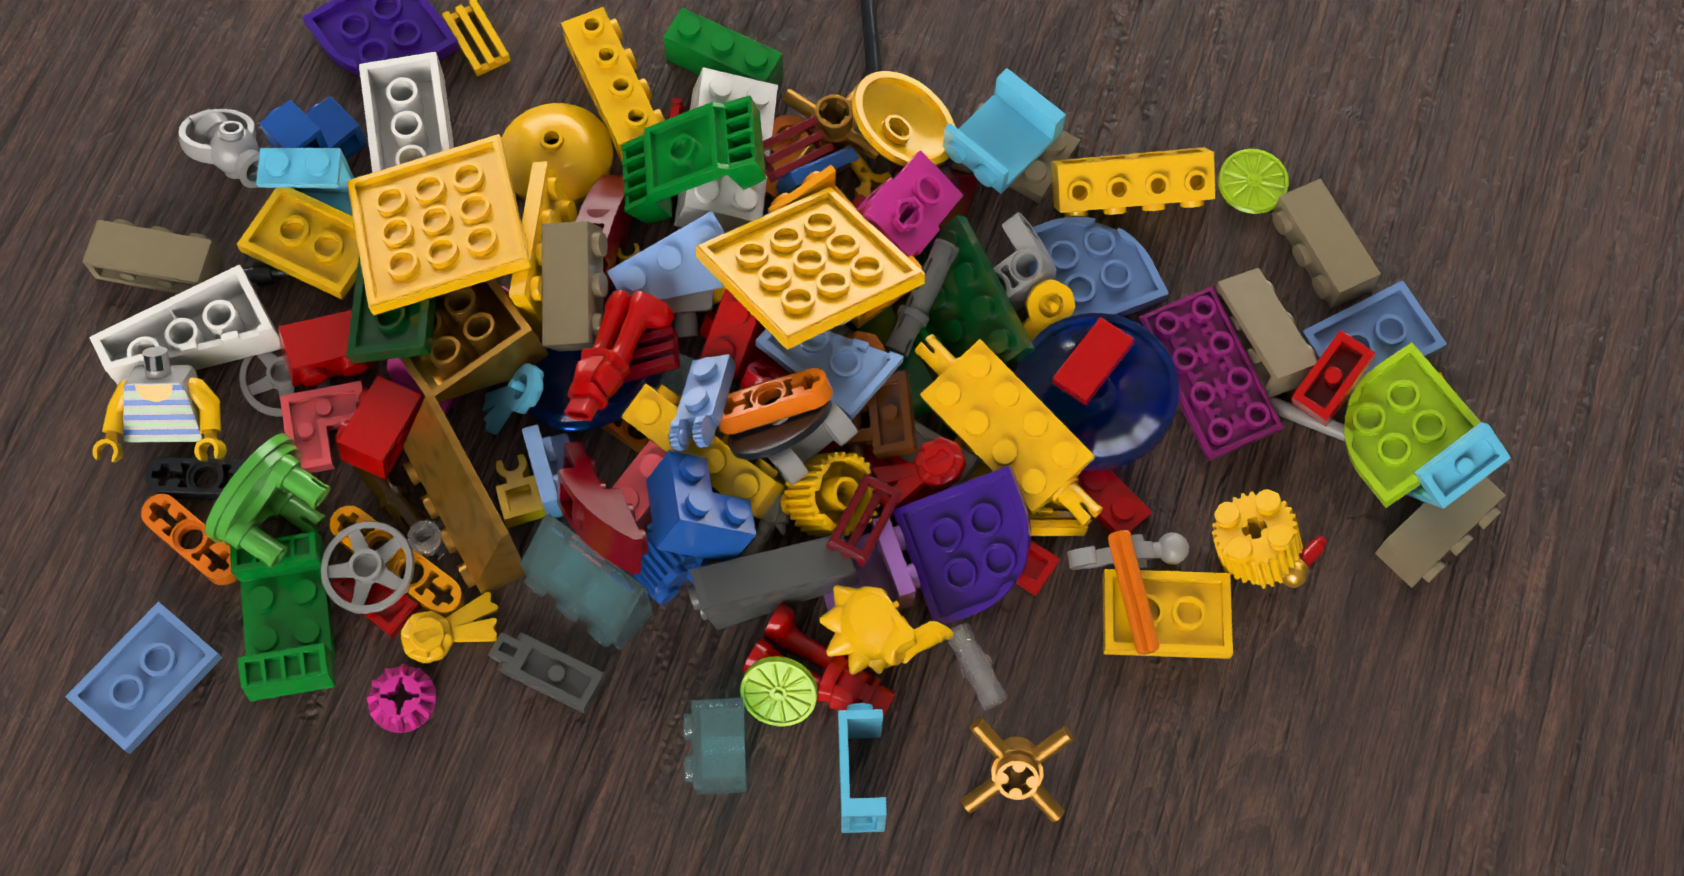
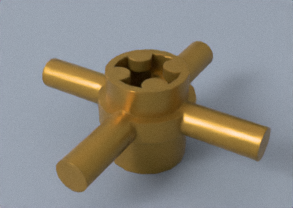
[782,80,882,162]
[961,717,1074,822]

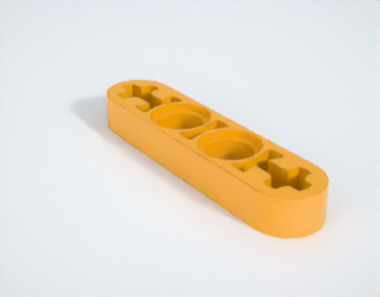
[329,506,465,618]

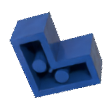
[259,96,367,161]
[646,450,756,562]

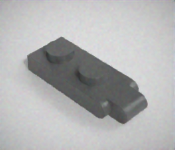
[488,632,606,714]

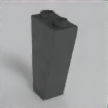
[687,535,860,630]

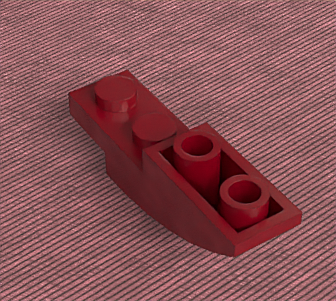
[575,175,632,307]
[557,441,648,574]

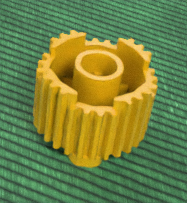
[780,452,880,537]
[1212,489,1303,589]

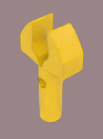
[843,145,893,198]

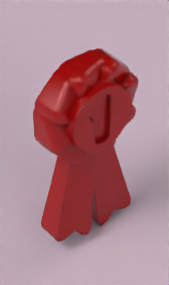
[873,437,966,510]

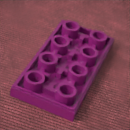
[1138,286,1283,462]

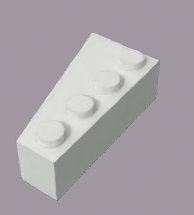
[89,265,281,385]

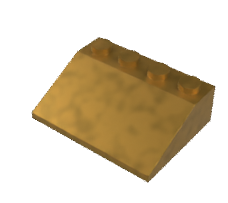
[400,278,549,403]
[403,393,527,594]

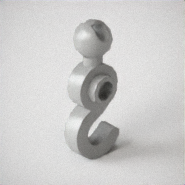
[1067,532,1189,570]

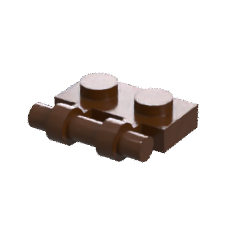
[843,370,918,462]

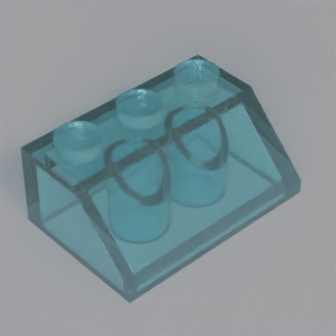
[520,513,653,651]

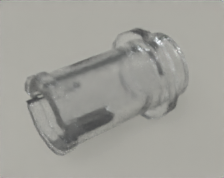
[408,520,446,562]

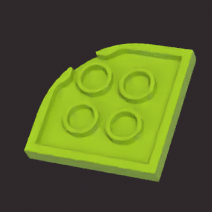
[1344,342,1481,508]

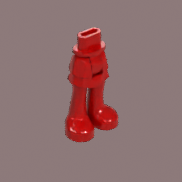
[564,290,675,421]
[743,603,897,718]

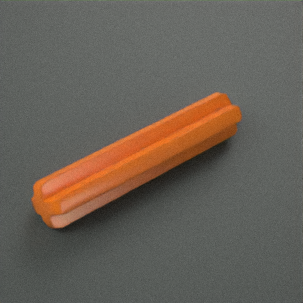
[1108,530,1159,655]

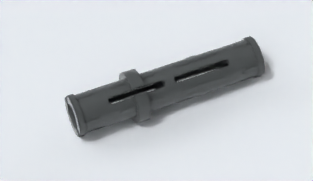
[884,238,959,358]

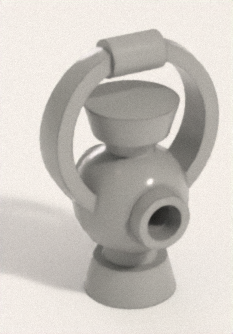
[178,109,260,188]

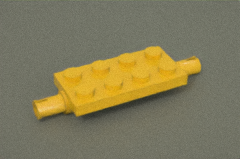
[915,334,1103,527]

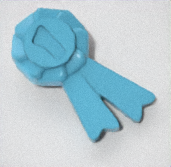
[482,363,544,435]

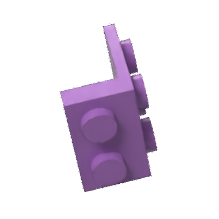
[822,517,920,611]

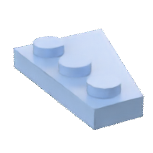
[607,211,725,300]
[756,329,904,421]

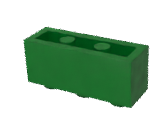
[663,7,784,86]

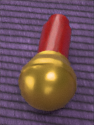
[1282,535,1327,588]

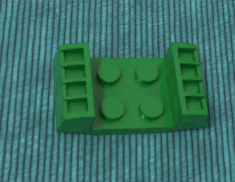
[621,95,766,224]
[230,532,336,702]

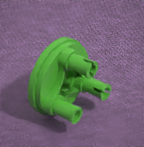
[205,433,330,569]

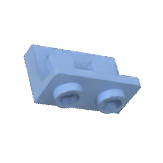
[522,424,570,520]

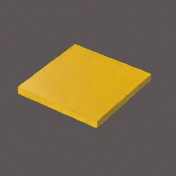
[347,134,531,315]
[695,187,925,350]

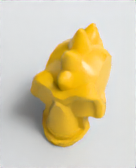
[819,585,954,675]

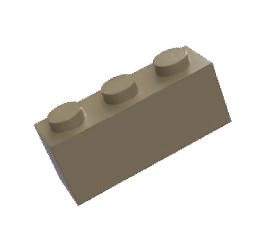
[1272,178,1381,309]
[82,219,223,294]
[542,221,608,351]
[1214,268,1317,398]
[1375,477,1506,588]

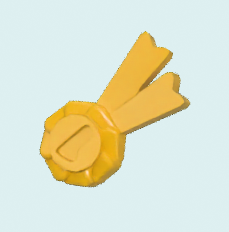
[1018,279,1076,368]
[400,592,499,664]

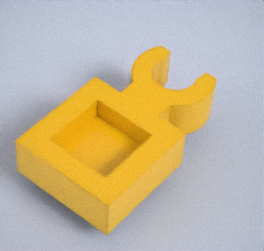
[495,454,547,528]

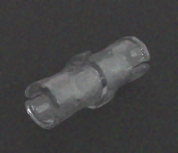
[947,623,1008,710]

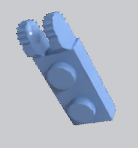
[668,354,736,451]

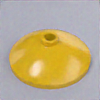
[852,71,955,167]
[501,103,614,204]

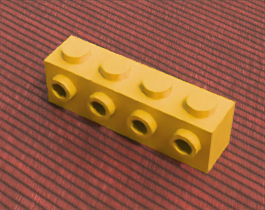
[561,7,665,162]
[1051,147,1215,217]
[621,383,786,519]

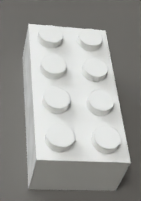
[359,52,454,173]
[674,67,778,233]

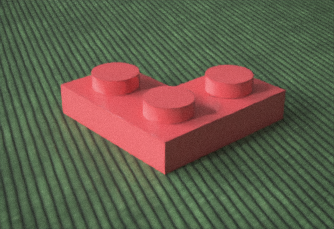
[280,381,364,473]

